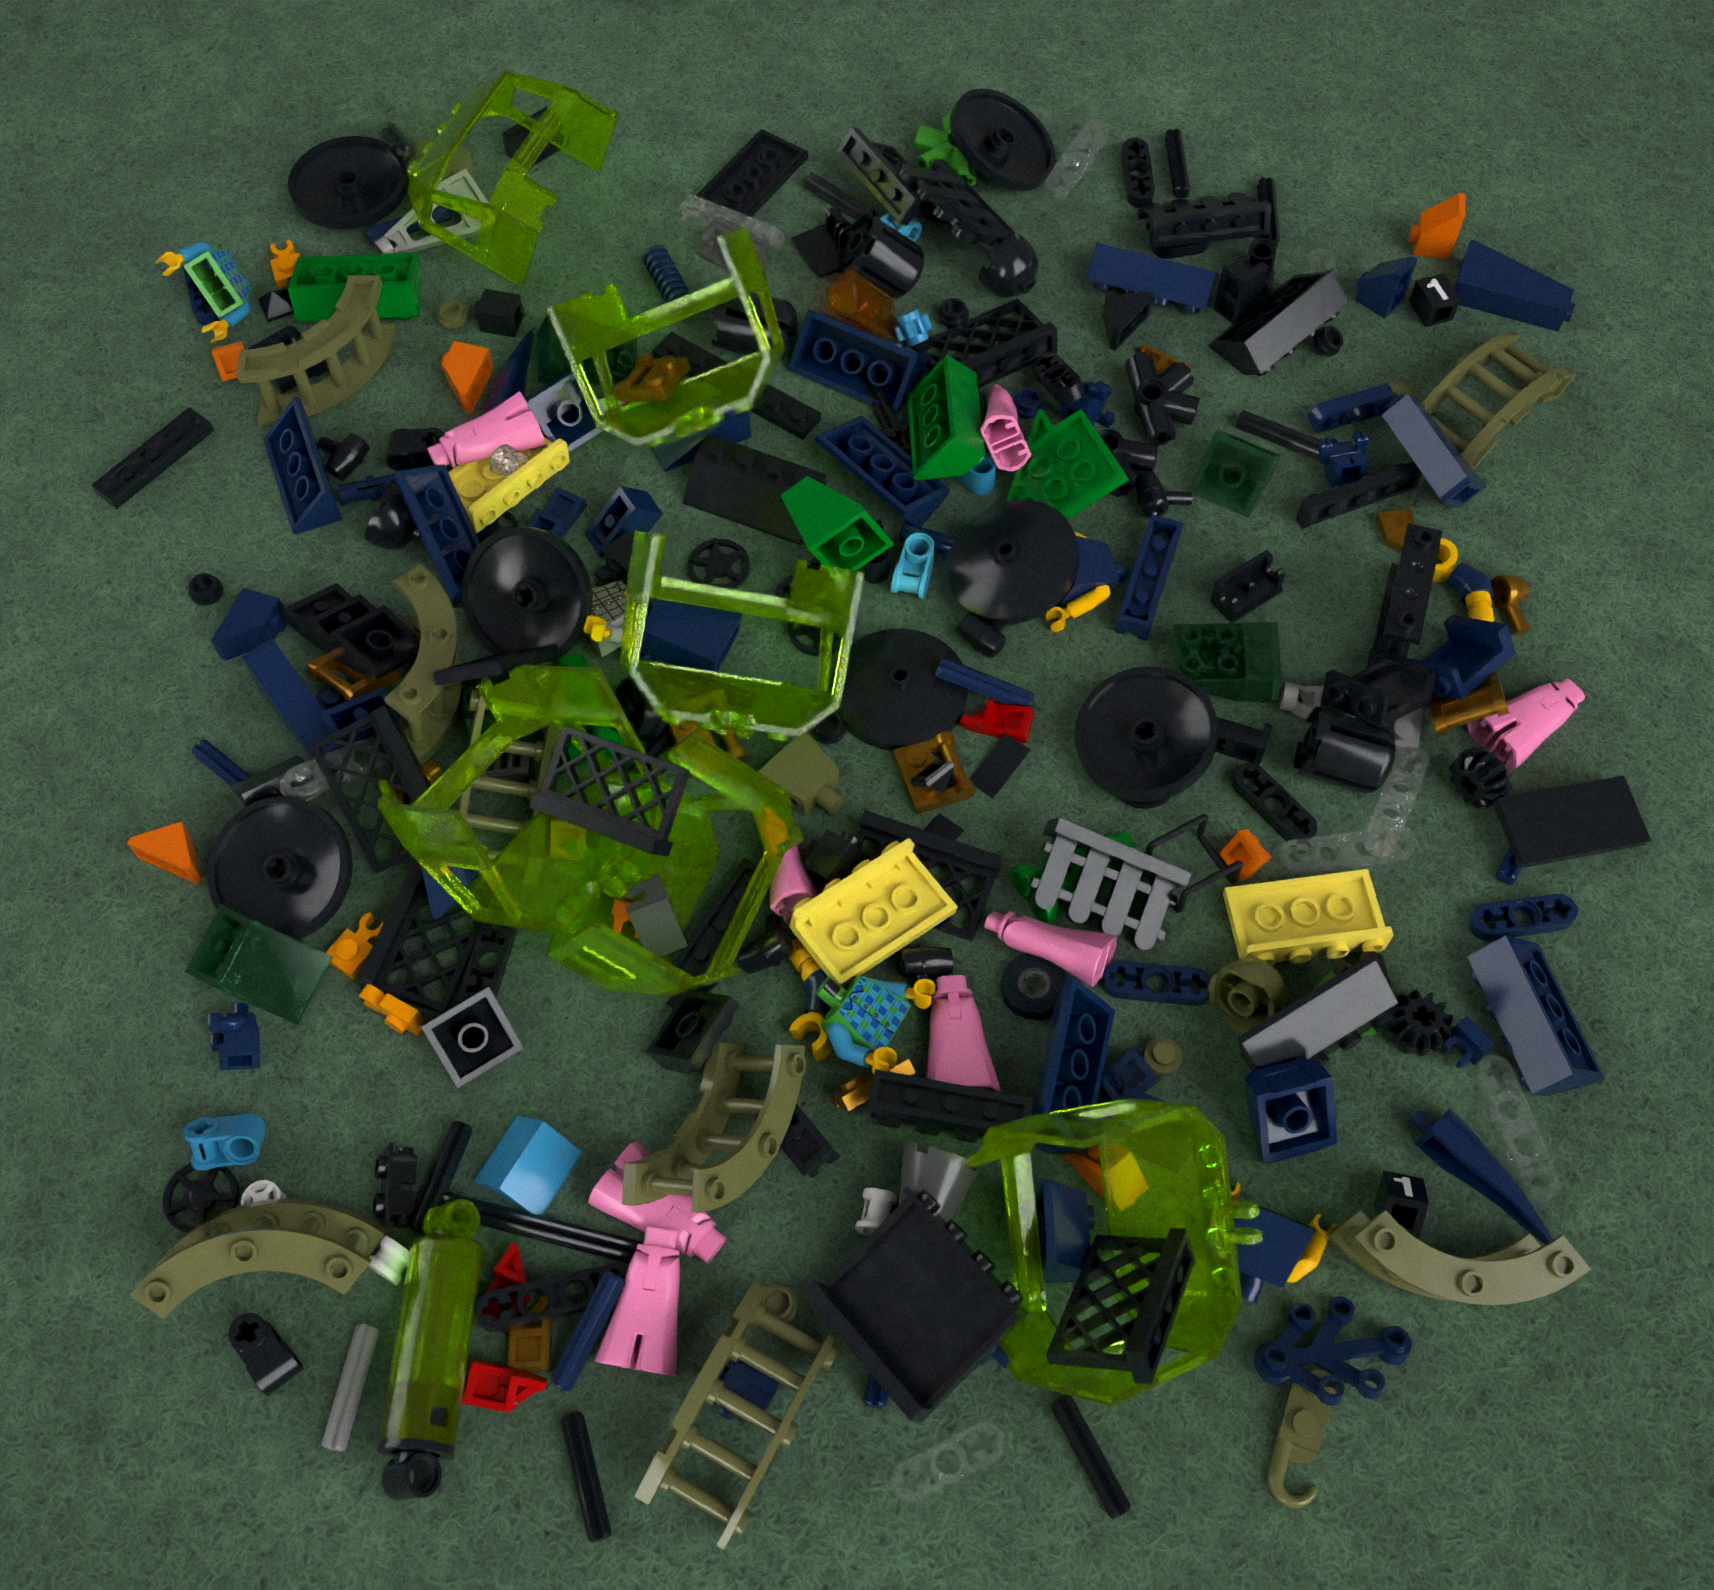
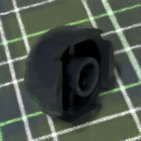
[978,235,1039,298]
[365,482,420,549]

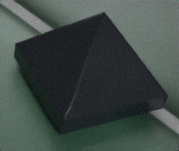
[258,289,294,322]
[910,761,955,793]

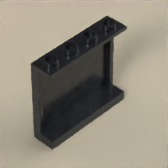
[803,1186,1029,1422]

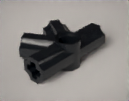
[1125,352,1200,445]
[1098,429,1159,497]

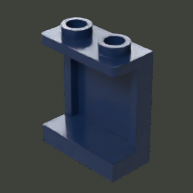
[1405,615,1516,700]

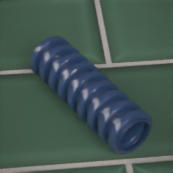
[642,245,697,319]

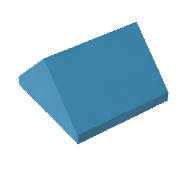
[473,1115,582,1216]

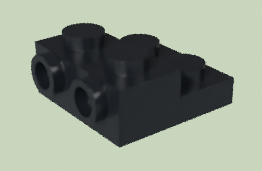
[646,990,740,1074]

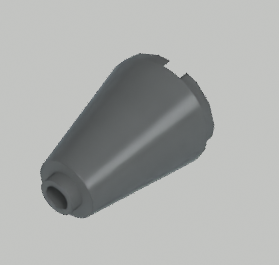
[898,1141,981,1222]

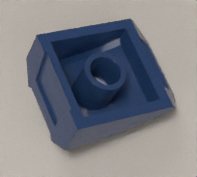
[1245,1057,1337,1164]

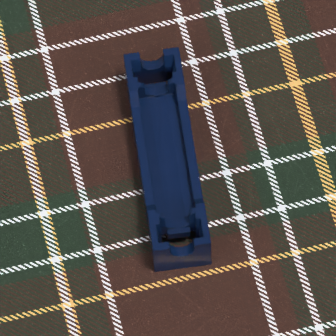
[1115,514,1183,641]

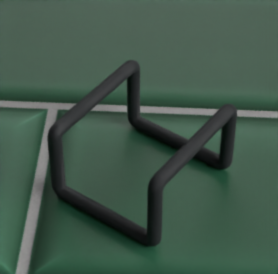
[1145,814,1243,913]

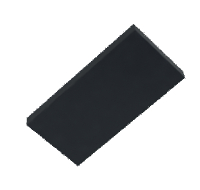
[694,129,809,228]
[433,643,560,686]
[1493,776,1651,869]

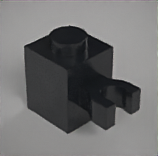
[594,530,657,590]
[797,829,870,884]

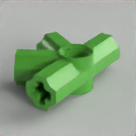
[914,110,976,187]

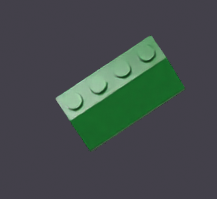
[288,253,422,323]
[907,354,985,481]

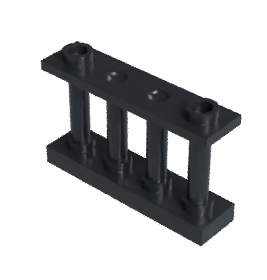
[1372,523,1443,658]

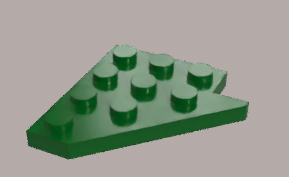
[1006,409,1129,520]

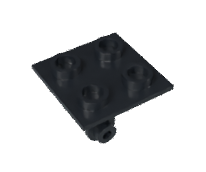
[792,208,853,278]

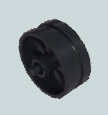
[612,677,668,741]

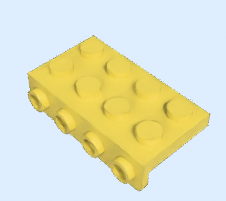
[448,436,570,534]
[789,838,958,987]
[1223,869,1394,965]

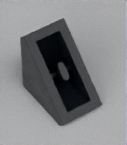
[1103,292,1154,351]

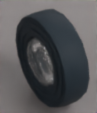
[1000,953,1066,1020]

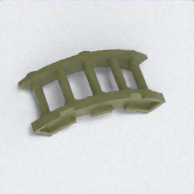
[236,275,397,426]
[1421,332,1577,470]
[384,563,463,766]
[454,677,568,890]
[622,1042,806,1213]
[130,1198,388,1319]
[1326,1210,1591,1305]
[634,1280,840,1550]

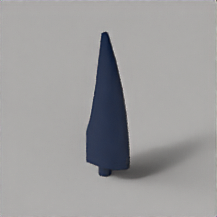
[480,330,534,416]
[1408,1108,1553,1245]

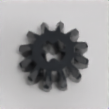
[1449,746,1513,808]
[1385,989,1453,1057]

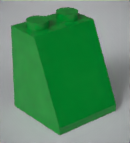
[781,476,894,582]

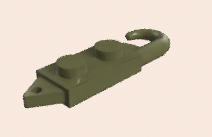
[1267,1365,1335,1509]

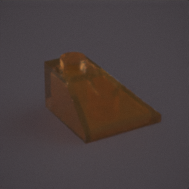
[825,269,898,343]

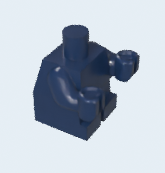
[1060,381,1115,428]
[1317,431,1369,489]
[208,1003,261,1070]
[717,1359,780,1420]

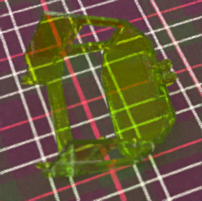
[407,70,620,286]
[546,227,785,447]
[619,530,864,741]
[378,665,660,931]
[546,731,804,995]
[965,1098,1263,1406]

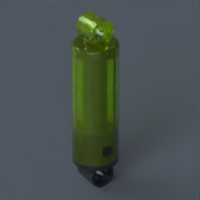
[377,1199,484,1501]

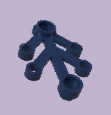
[1254,1296,1412,1406]

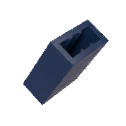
[635,582,743,682]

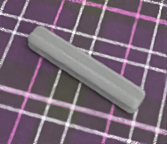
[322,1324,379,1452]

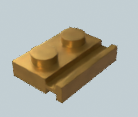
[830,1057,916,1111]

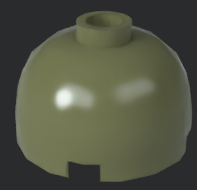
[1208,957,1288,1033]

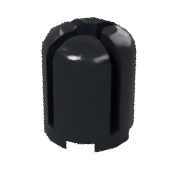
[836,214,924,299]
[711,286,798,362]
[1294,706,1396,794]

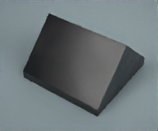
[420,985,524,1089]

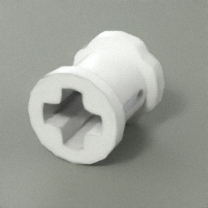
[855,1188,897,1236]

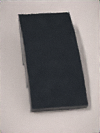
[282,583,421,680]

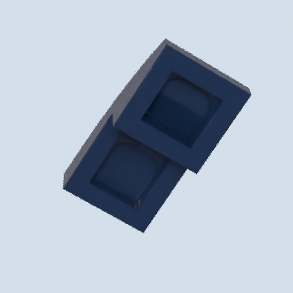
[526,487,587,538]
[1093,1048,1161,1126]

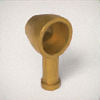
[1491,575,1531,636]

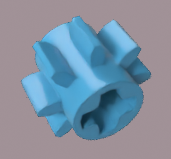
[893,309,932,347]

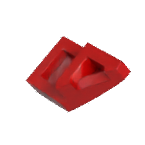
[960,699,1035,743]
[473,1242,530,1336]
[462,1358,547,1413]

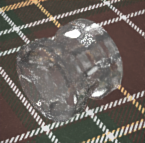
[489,444,531,479]

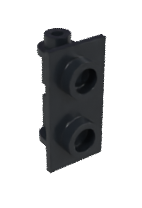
[373,1142,417,1228]

